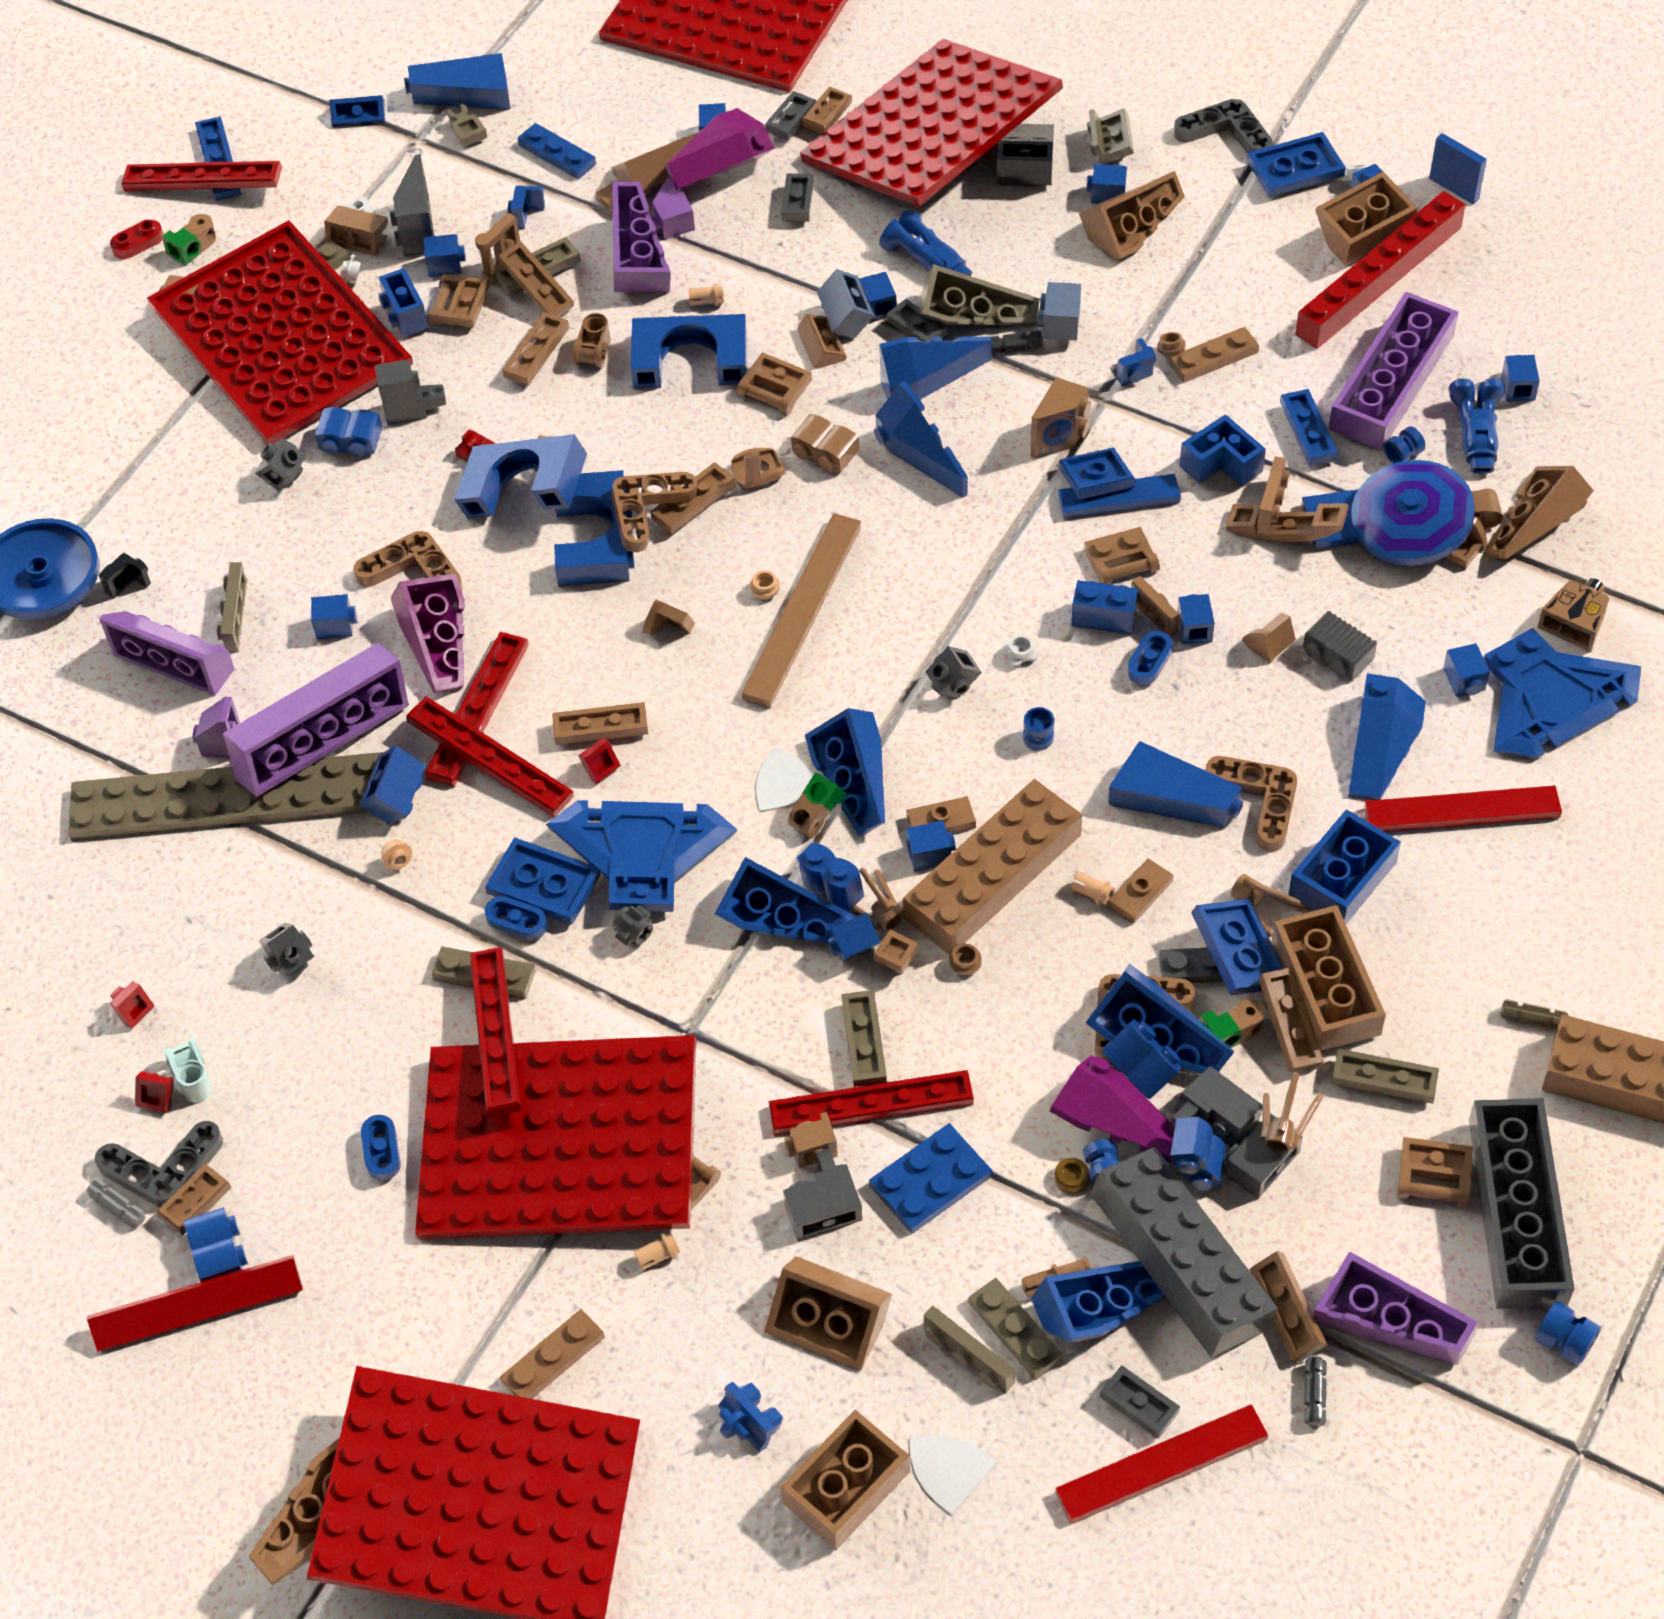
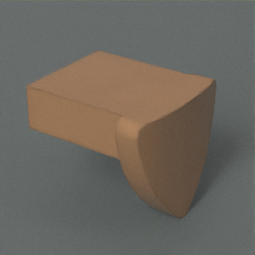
[1443,517,1487,570]
[643,599,695,636]
[1242,612,1296,662]

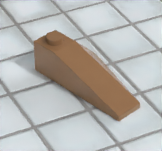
[1079,171,1185,260]
[1485,466,1594,559]
[249,1438,339,1586]

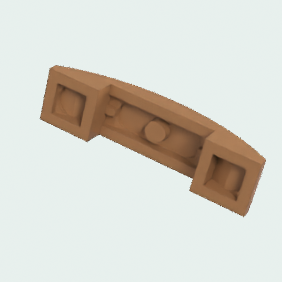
[1226,503,1349,542]

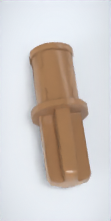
[1021,1257,1091,1297]

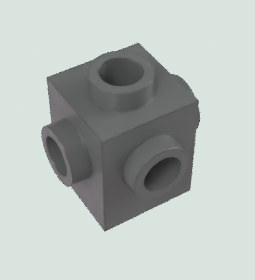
[255,438,306,491]
[925,646,982,698]
[258,922,315,976]

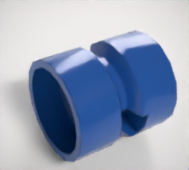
[1534,1300,1602,1367]

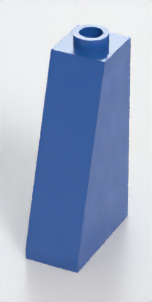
[404,53,511,110]
[1108,741,1243,828]

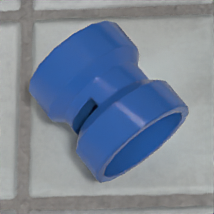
[1383,426,1426,464]
[1023,707,1055,750]
[1083,1139,1120,1184]

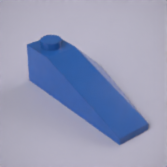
[879,337,992,400]
[874,381,968,498]
[1348,673,1426,800]
[805,708,885,836]
[714,857,857,944]
[1085,963,1234,1074]
[1031,1261,1165,1343]

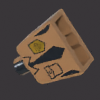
[1537,578,1610,652]

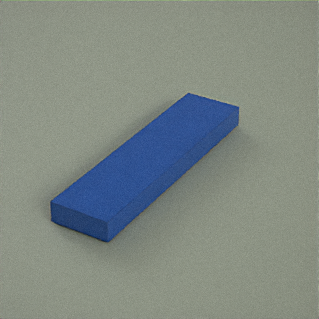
[195,116,242,201]
[1058,473,1181,518]

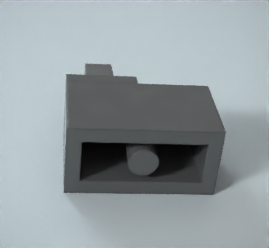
[375,359,446,425]
[1169,1066,1262,1148]
[783,1148,863,1241]

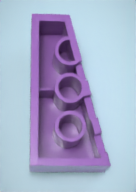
[612,181,671,293]
[1314,1251,1478,1365]

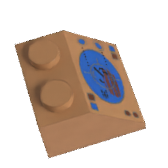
[1030,377,1091,458]

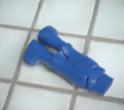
[879,209,973,276]
[1448,378,1505,473]

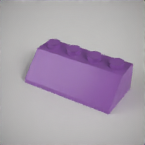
[99,611,235,696]

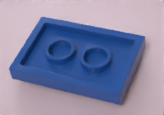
[1247,132,1346,197]
[485,837,601,925]
[1191,899,1284,995]
[869,1123,992,1234]

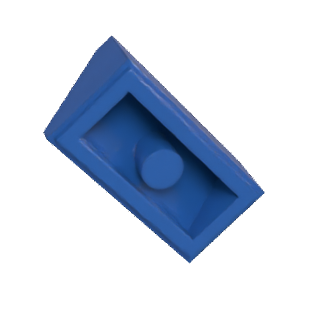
[330,95,385,127]

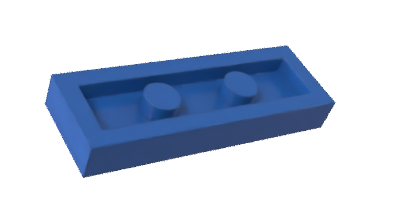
[517,123,596,180]
[1280,388,1338,466]

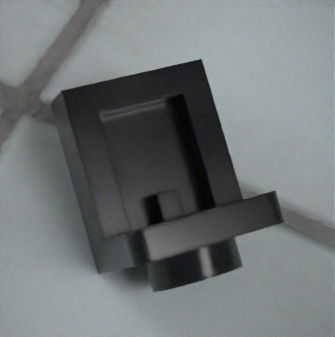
[98,552,151,599]

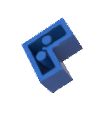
[1179,414,1266,486]

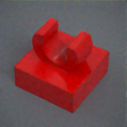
[455,429,496,462]
[578,738,621,783]
[109,981,155,1029]
[135,1071,174,1113]

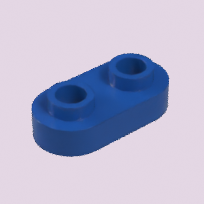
[1128,631,1173,685]
[484,896,547,941]
[361,1114,401,1181]

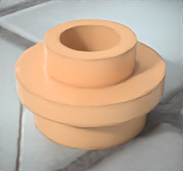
[750,570,780,599]
[381,839,413,870]

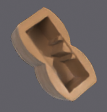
[790,414,860,473]

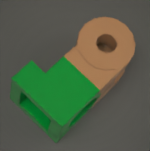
[162,214,216,266]
[788,772,846,838]
[1200,999,1265,1048]

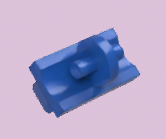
[718,1382,783,1453]

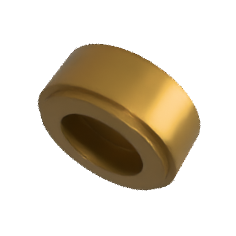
[1054,1158,1089,1194]

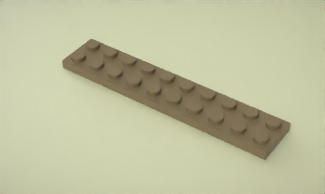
[68,752,383,841]

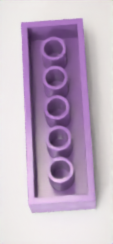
[1328,292,1459,451]
[223,643,409,797]

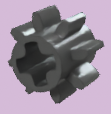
[613,905,653,946]

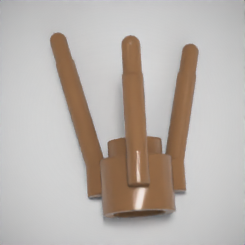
[851,867,904,931]
[1231,874,1307,937]
[1260,1072,1323,1153]

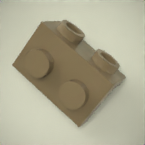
[1087,108,1134,165]

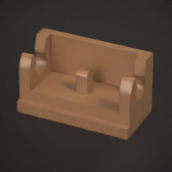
[324,205,388,256]

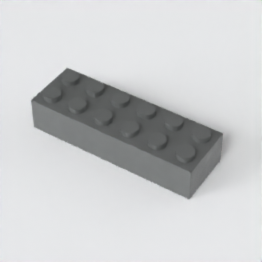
[1469,1098,1575,1309]
[1090,1147,1278,1358]

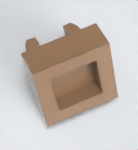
[873,929,919,974]

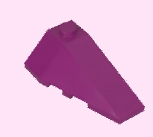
[665,108,775,190]
[390,573,465,693]
[1049,1055,1174,1164]

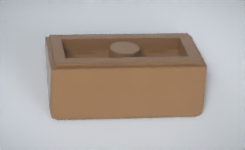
[797,314,847,368]

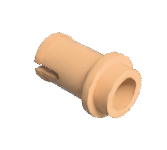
[689,283,724,306]
[1071,872,1115,906]
[633,1233,680,1271]

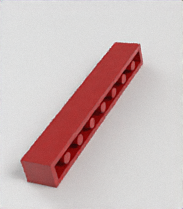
[1295,191,1466,349]

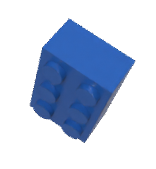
[1288,809,1401,924]

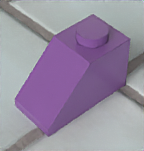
[650,176,695,240]
[192,696,240,758]

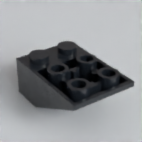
[997,124,1054,185]

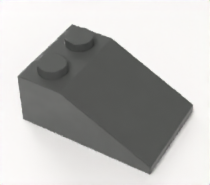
[389,154,435,257]

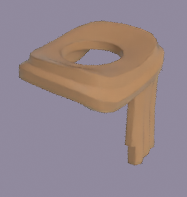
[730,448,786,489]

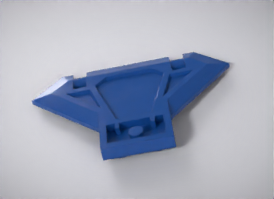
[1483,628,1641,759]
[546,800,737,912]

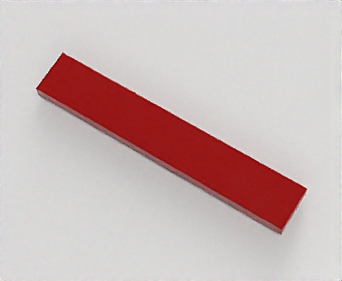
[121,161,282,191]
[424,631,529,787]
[406,696,574,818]
[1364,785,1562,832]
[469,947,522,1117]
[768,1070,974,1136]
[87,1255,303,1352]
[1055,1404,1268,1524]

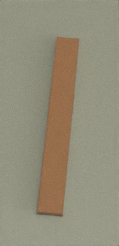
[742,513,861,708]

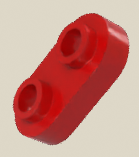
[110,219,164,259]

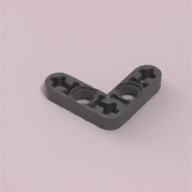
[1173,99,1273,154]
[95,1121,223,1207]

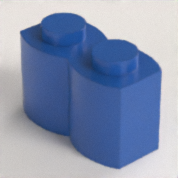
[315,407,383,456]
[797,843,865,911]
[1102,1019,1181,1099]
[1170,1117,1226,1191]
[184,1207,248,1282]

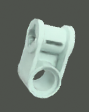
[163,1036,213,1103]

